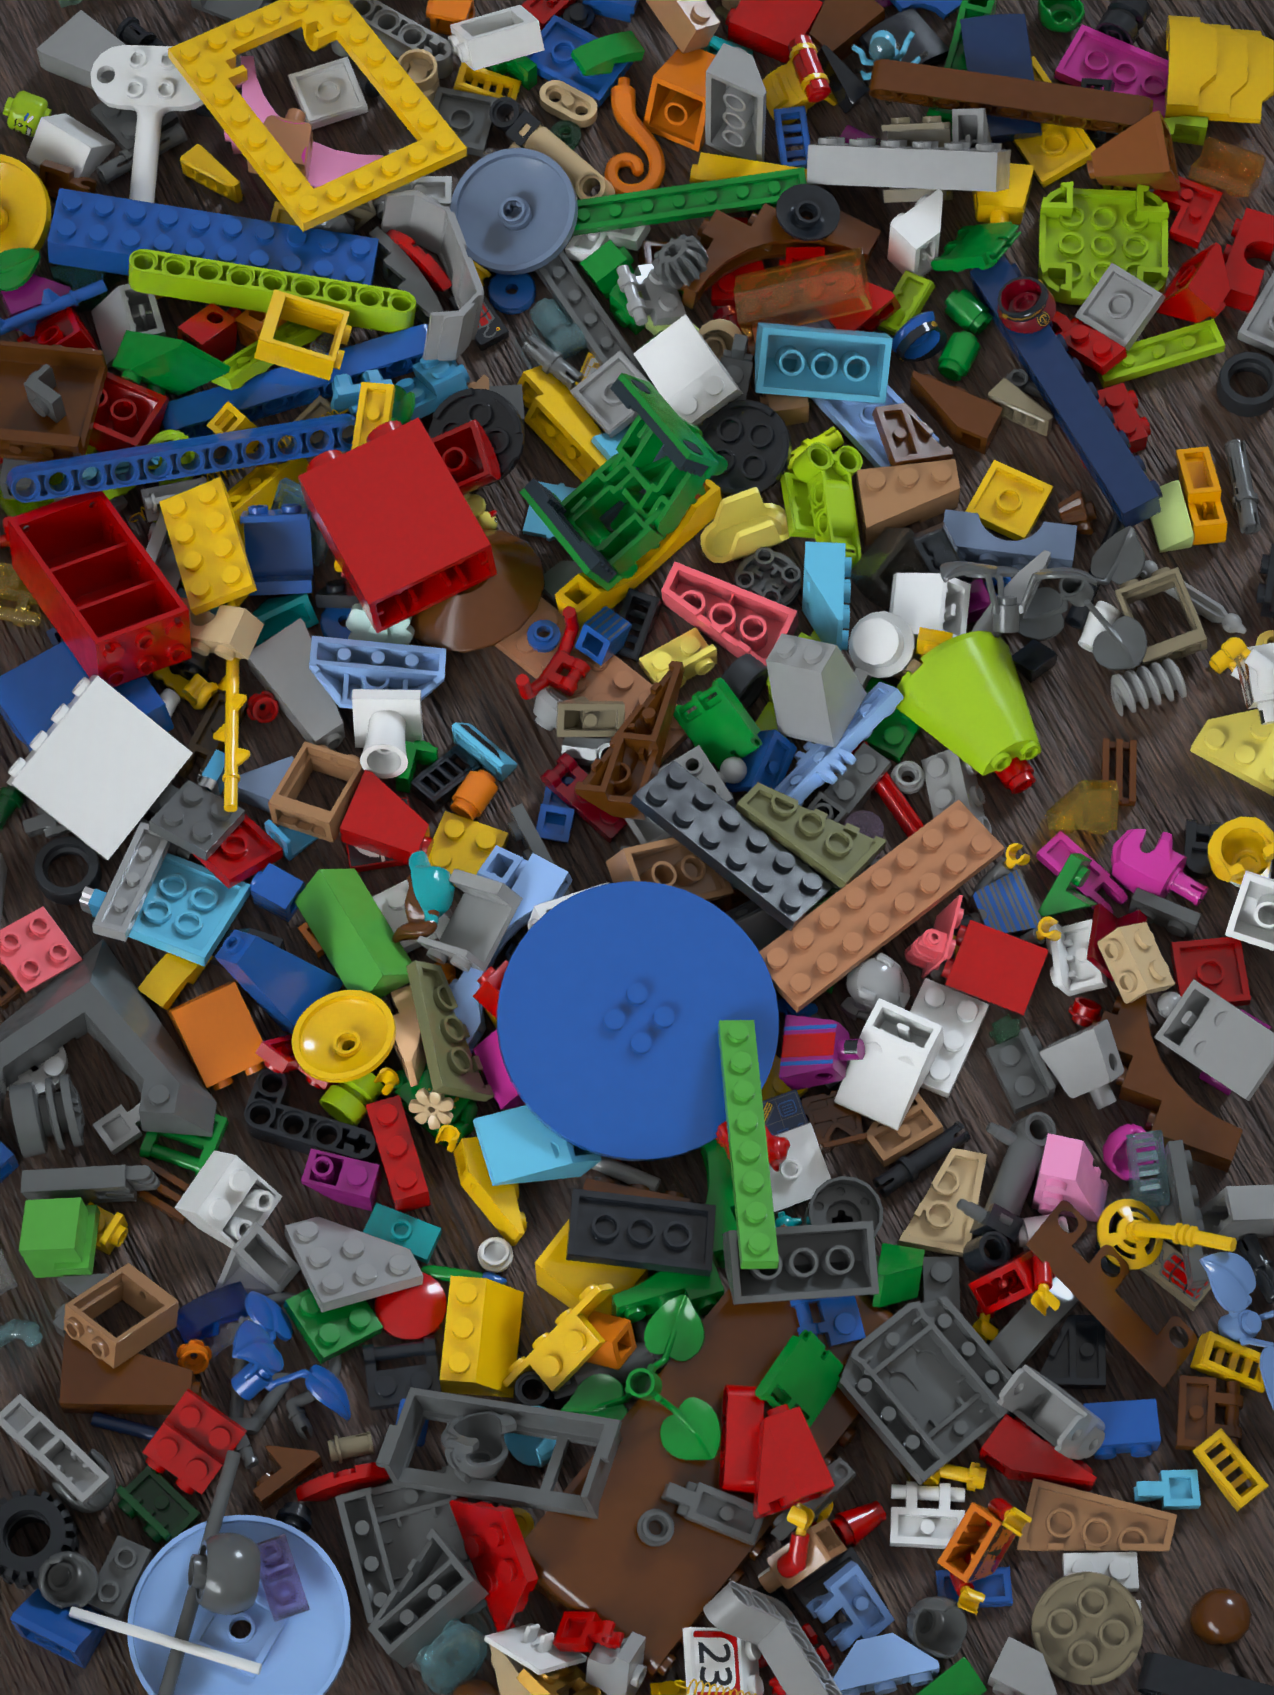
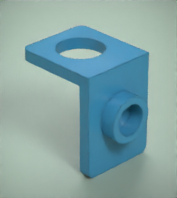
[265,819,318,861]

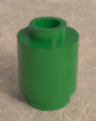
[944,288,993,336]
[938,331,981,381]

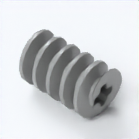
[1110,658,1187,716]

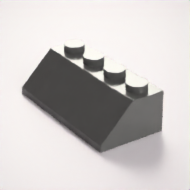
[722,1221,879,1305]

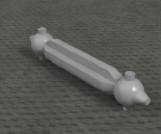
[1140,560,1247,634]

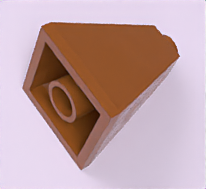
[1087,111,1181,191]

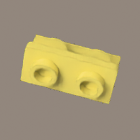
[639,627,717,688]

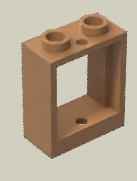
[268,741,365,843]
[64,1263,179,1369]

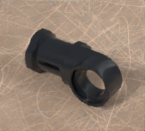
[116,17,166,46]

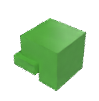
[19,1197,100,1278]

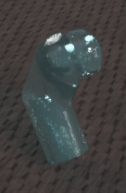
[0,1319,43,1347]

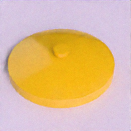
[0,154,51,253]

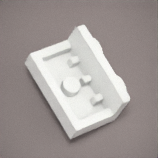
[1046,919,1108,996]

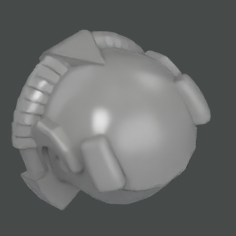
[840,953,910,1021]

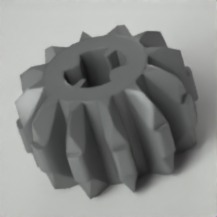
[652,234,709,290]

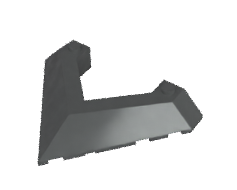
[0,939,217,1137]

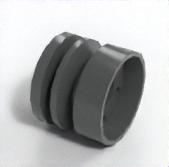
[9,1074,85,1158]
[802,1176,883,1239]

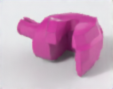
[1111,829,1208,906]

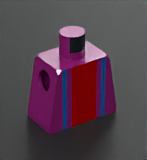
[779,1015,865,1090]

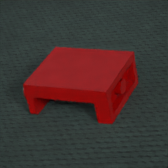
[941,920,1049,1017]

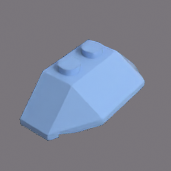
[309,636,447,709]

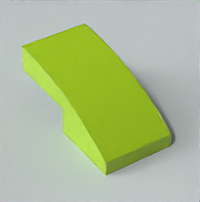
[1164,116,1209,146]

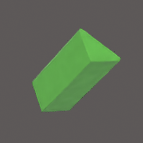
[294,868,412,998]

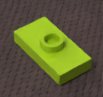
[877,270,935,336]
[780,472,815,538]

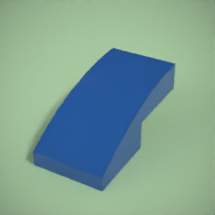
[536,776,576,844]

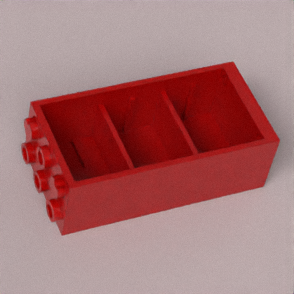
[8,491,192,688]

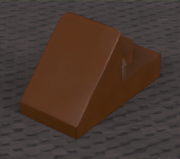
[252,1445,323,1511]

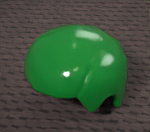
[1037,0,1085,33]

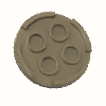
[1031,1571,1144,1685]

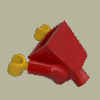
[968,1249,1060,1343]

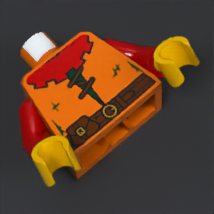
[937,1498,1032,1615]

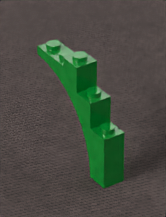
[611,1139,737,1323]

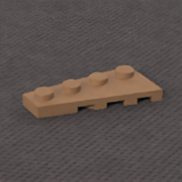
[1016,1478,1177,1552]

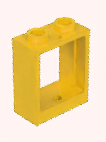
[254,289,352,381]

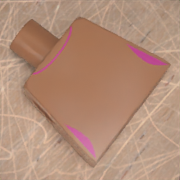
[247,108,313,181]

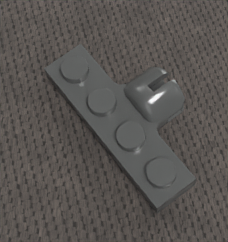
[1159,1140,1208,1289]

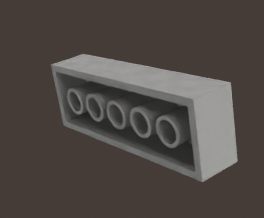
[807,137,1011,192]

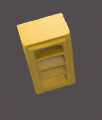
[453,62,521,101]
[180,144,243,203]
[1190,1331,1265,1393]
[1192,1428,1269,1512]

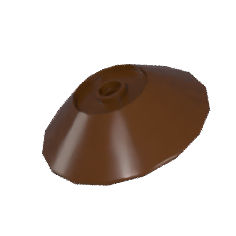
[409,529,545,653]

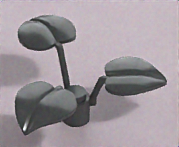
[1018,526,1147,670]
[940,561,1097,633]

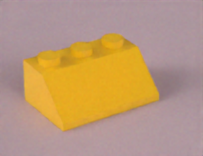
[439,1276,524,1398]

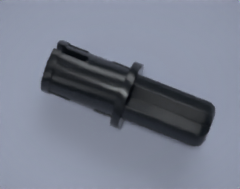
[1236,1234,1274,1304]

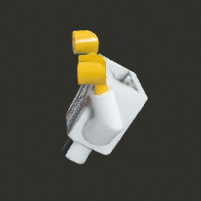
[1209,637,1274,725]

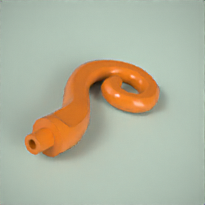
[604,77,666,195]

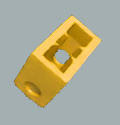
[972,163,1034,225]

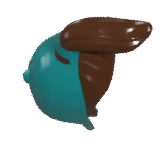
[392,851,455,943]

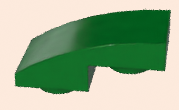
[571,31,645,76]

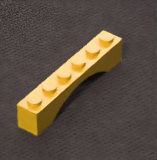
[554,479,722,632]

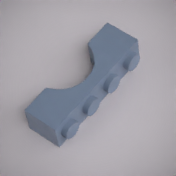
[943,509,1077,570]

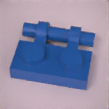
[789,1296,866,1348]

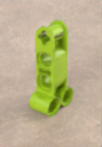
[792,442,863,571]

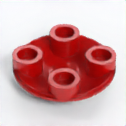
[375,1272,447,1340]

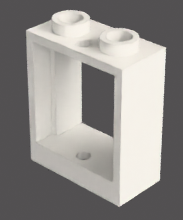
[448,5,545,71]

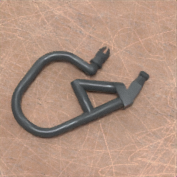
[229,1292,342,1469]

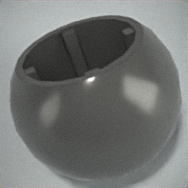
[188,1532,261,1615]

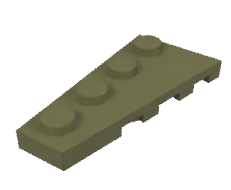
[736,783,887,889]
[406,960,495,1102]

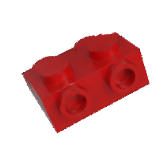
[1081,382,1151,468]
[142,1388,247,1495]

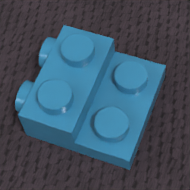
[396,357,470,421]

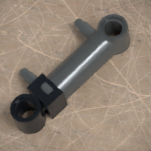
[956,1112,1056,1274]
[514,1318,672,1410]

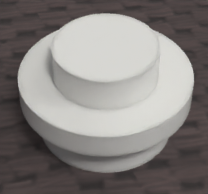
[477,1237,513,1273]

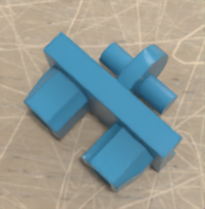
[330,369,393,415]

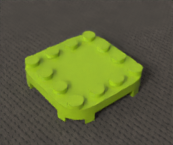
[1038,181,1170,305]

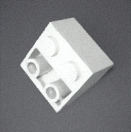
[887,189,943,277]
[889,573,971,647]
[174,1150,282,1248]

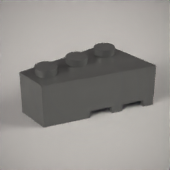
[368,1528,489,1668]

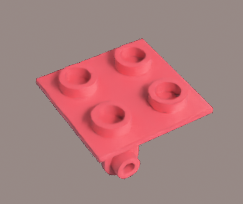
[904,895,964,978]
[0,906,83,993]

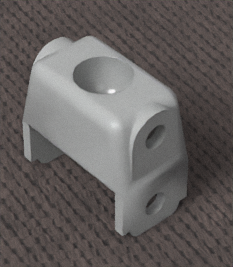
[997,1364,1105,1460]

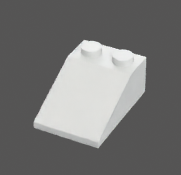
[633,314,743,427]

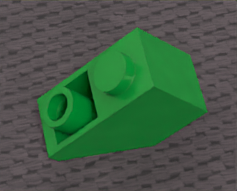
[872,1243,925,1308]

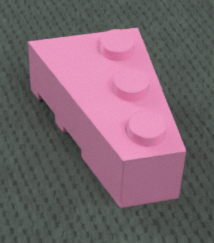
[1031,1133,1109,1223]

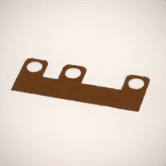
[1026,1200,1197,1388]

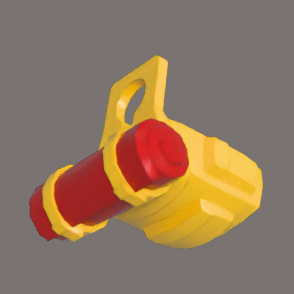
[762,35,838,126]

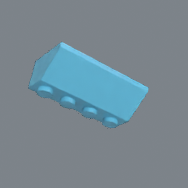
[754,322,893,404]

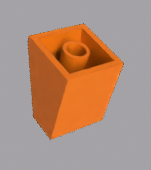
[643,48,716,152]
[167,981,265,1091]

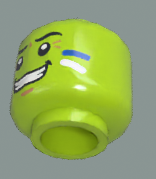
[3,91,52,137]

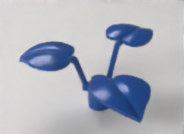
[231,1291,351,1422]

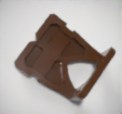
[801,1090,868,1154]

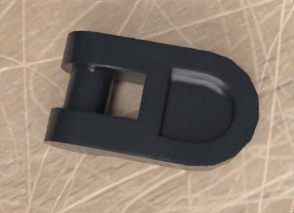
[1183,819,1221,879]

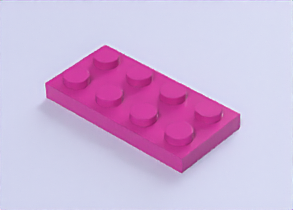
[1054,24,1168,118]

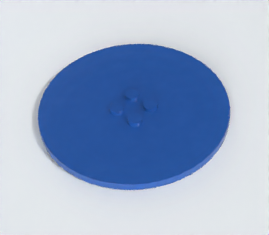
[497,881,779,1161]

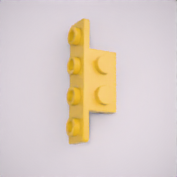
[502,1283,615,1391]

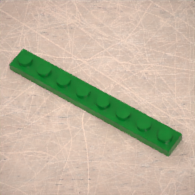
[572,167,806,236]

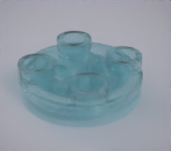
[416,1619,487,1694]

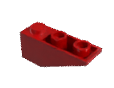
[979,1414,1097,1491]

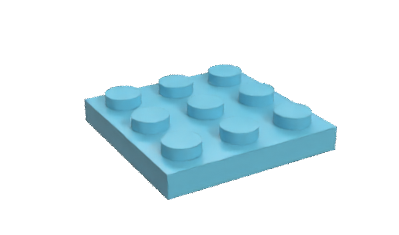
[128,852,251,967]

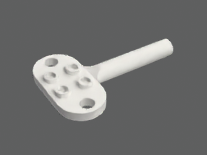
[90,45,204,203]

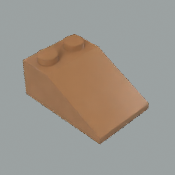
[606,837,734,902]

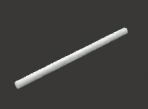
[69,1606,262,1675]

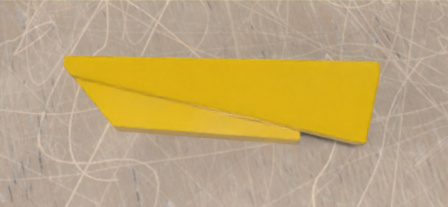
[517,365,607,483]

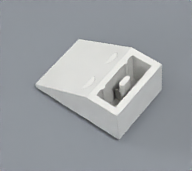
[834,998,944,1131]

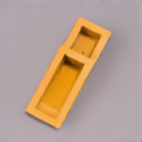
[1176,446,1227,545]

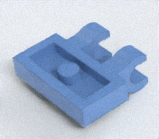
[806,1560,894,1652]

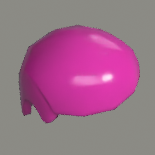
[1102,1124,1159,1181]

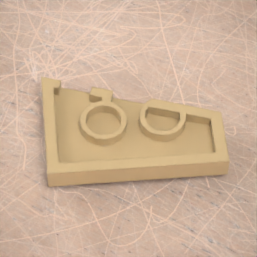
[898,1148,987,1257]

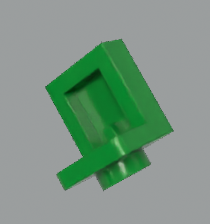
[609,283,645,335]
[394,740,439,793]

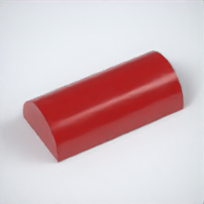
[431,419,501,495]

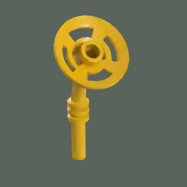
[1096,1199,1237,1270]

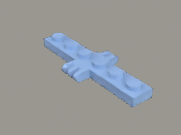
[774,682,904,806]

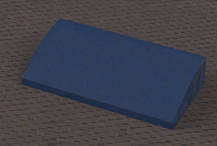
[960,14,1042,143]

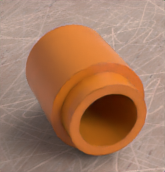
[450,769,498,821]

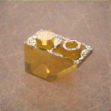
[1046,780,1119,834]

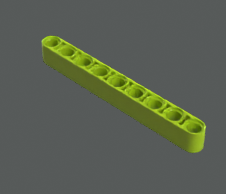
[128,249,416,333]

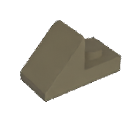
[556,696,625,737]

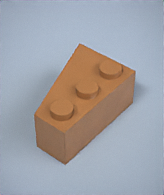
[855,459,960,546]

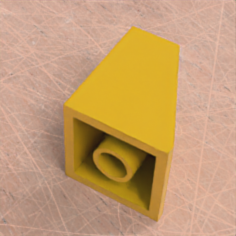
[535,1219,648,1318]

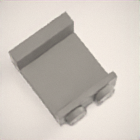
[417,869,523,972]

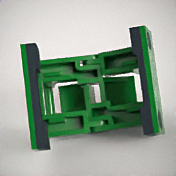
[519,372,728,591]

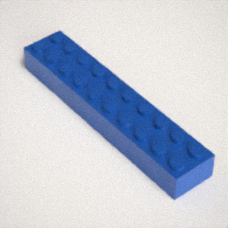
[47,188,379,286]

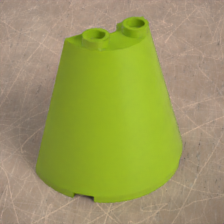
[896,631,1041,776]

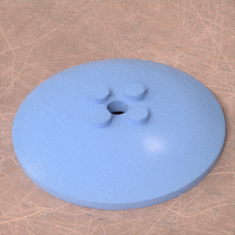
[127,1515,351,1695]

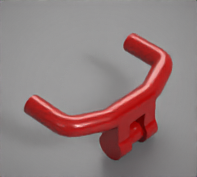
[515,606,591,700]

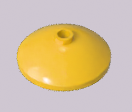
[292,990,396,1083]

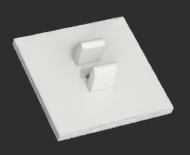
[484,1623,587,1675]

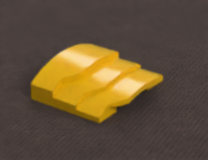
[1165,15,1274,124]

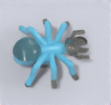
[851,29,929,105]

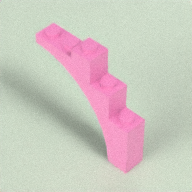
[224,56,383,200]

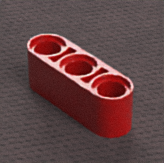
[719,1384,764,1493]

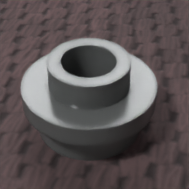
[637,1509,674,1547]

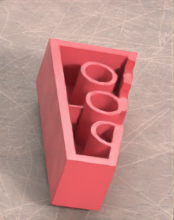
[661,562,798,666]

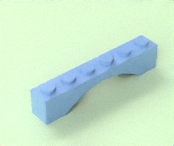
[449,853,572,1054]

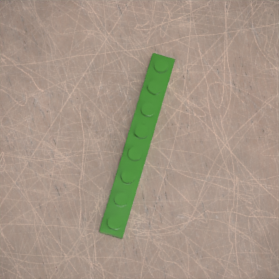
[718,1020,779,1269]

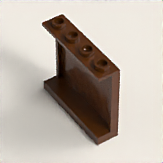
[0,341,108,462]

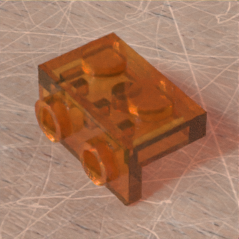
[1188,137,1266,197]

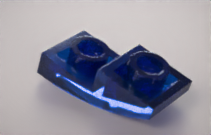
[177,1281,250,1344]

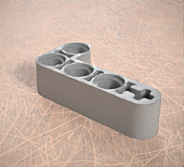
[331,0,453,79]

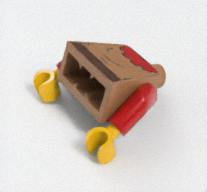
[758,1502,847,1593]

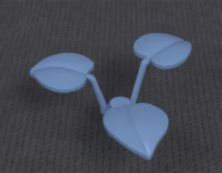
[1199,1252,1274,1411]

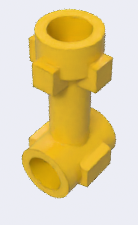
[922,1462,987,1492]

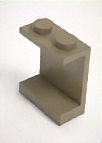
[881,116,953,203]

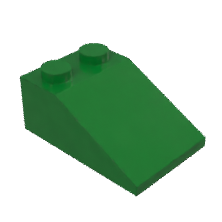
[112,330,231,396]

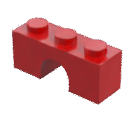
[1223,207,1274,313]
[366,1095,431,1213]

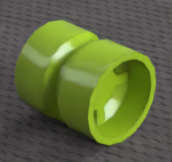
[319,1073,384,1127]

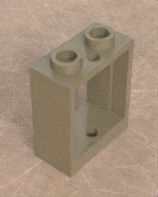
[1115,567,1208,670]

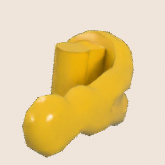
[153,666,219,710]

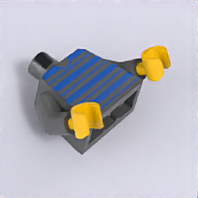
[958,843,1061,946]

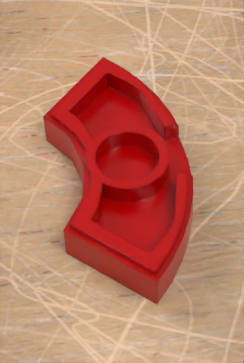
[386,229,452,292]
[295,1462,390,1501]

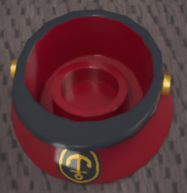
[997,276,1056,334]

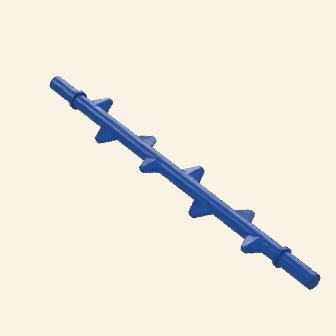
[0,279,107,337]

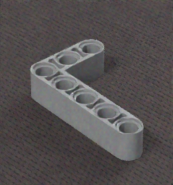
[703,1581,842,1695]

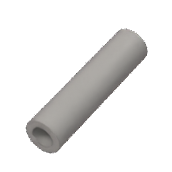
[591,1156,661,1192]

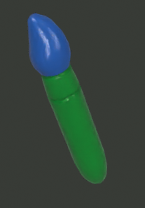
[420,1265,507,1285]

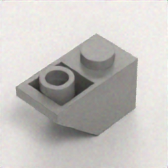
[987,1637,1057,1695]

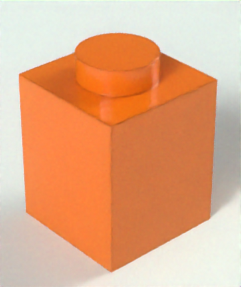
[586,1311,637,1370]

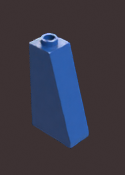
[215,929,343,1034]

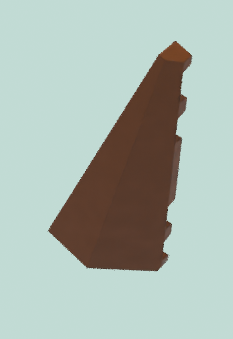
[574,661,685,820]

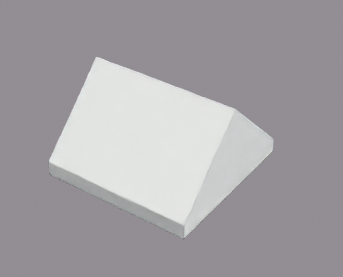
[26,113,115,178]

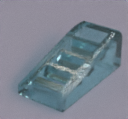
[1126,1130,1170,1208]

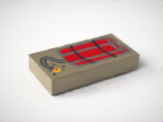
[1140,1240,1212,1311]

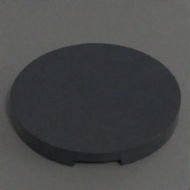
[429,388,525,487]
[699,400,792,497]

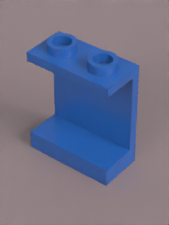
[240,503,315,596]

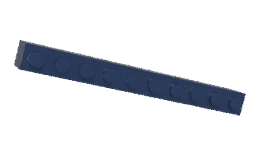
[969,254,1163,528]

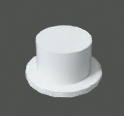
[848,611,915,678]

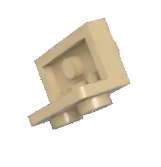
[1097,922,1175,1004]

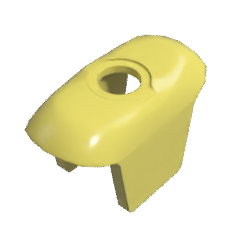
[701,487,790,563]

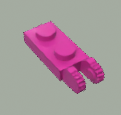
[1036,831,1128,913]

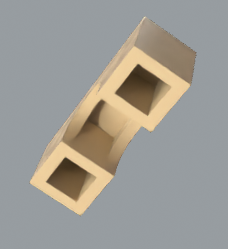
[180,597,264,661]

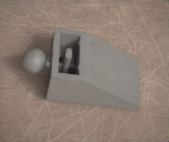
[624,745,747,844]
[1154,979,1274,1101]

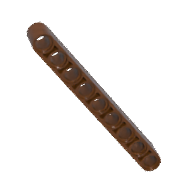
[869,59,1154,134]

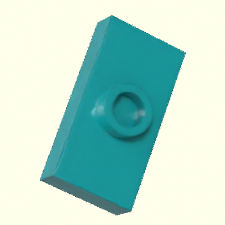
[363,1202,442,1264]

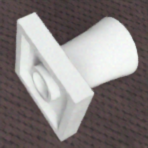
[352,689,423,779]

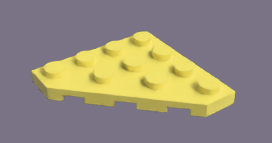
[1190,709,1274,797]

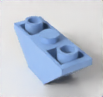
[833,1633,940,1695]

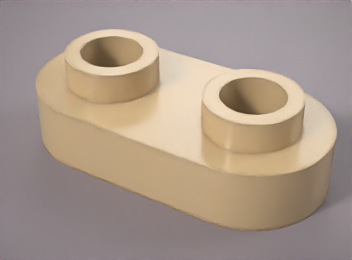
[539,80,597,128]

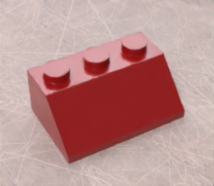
[88,372,169,452]

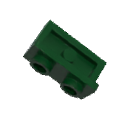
[115,1465,201,1545]

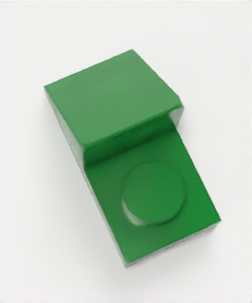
[1038,853,1097,917]

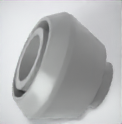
[533,687,569,731]

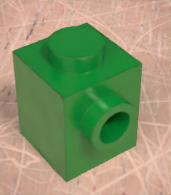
[580,240,635,299]

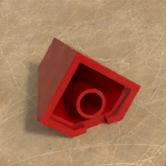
[753,1404,835,1520]

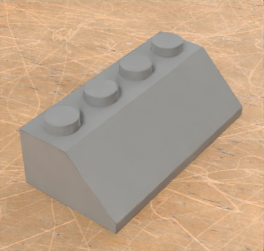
[705,43,767,162]

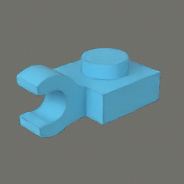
[1133,1469,1201,1510]

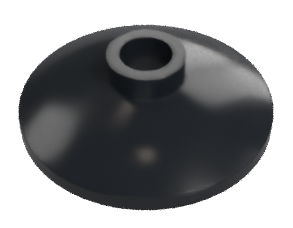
[776,184,840,241]

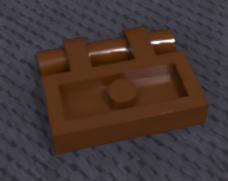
[1175,1375,1244,1452]

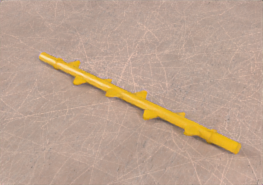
[213,595,250,812]

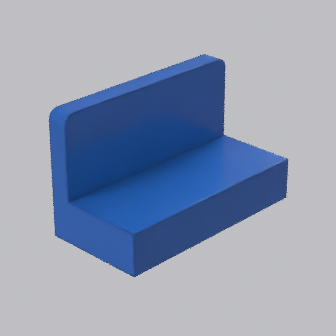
[725,729,797,792]

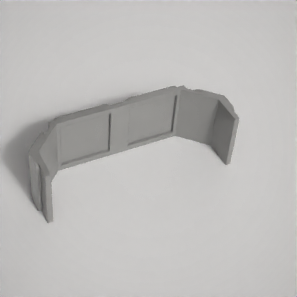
[381,190,484,361]

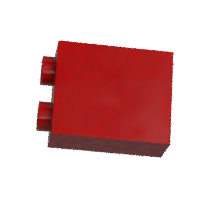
[298,417,497,633]

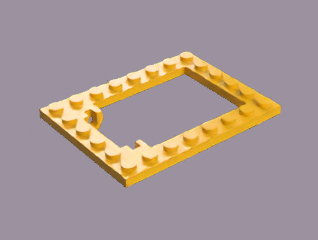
[168,0,467,232]

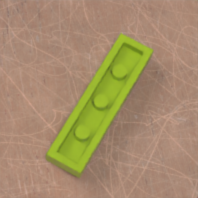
[1096,318,1226,388]
[211,321,324,391]

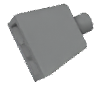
[1039,1019,1124,1110]

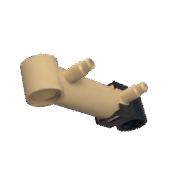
[489,97,615,199]

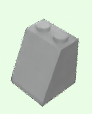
[766,633,867,748]

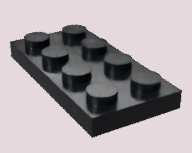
[566,1189,716,1277]

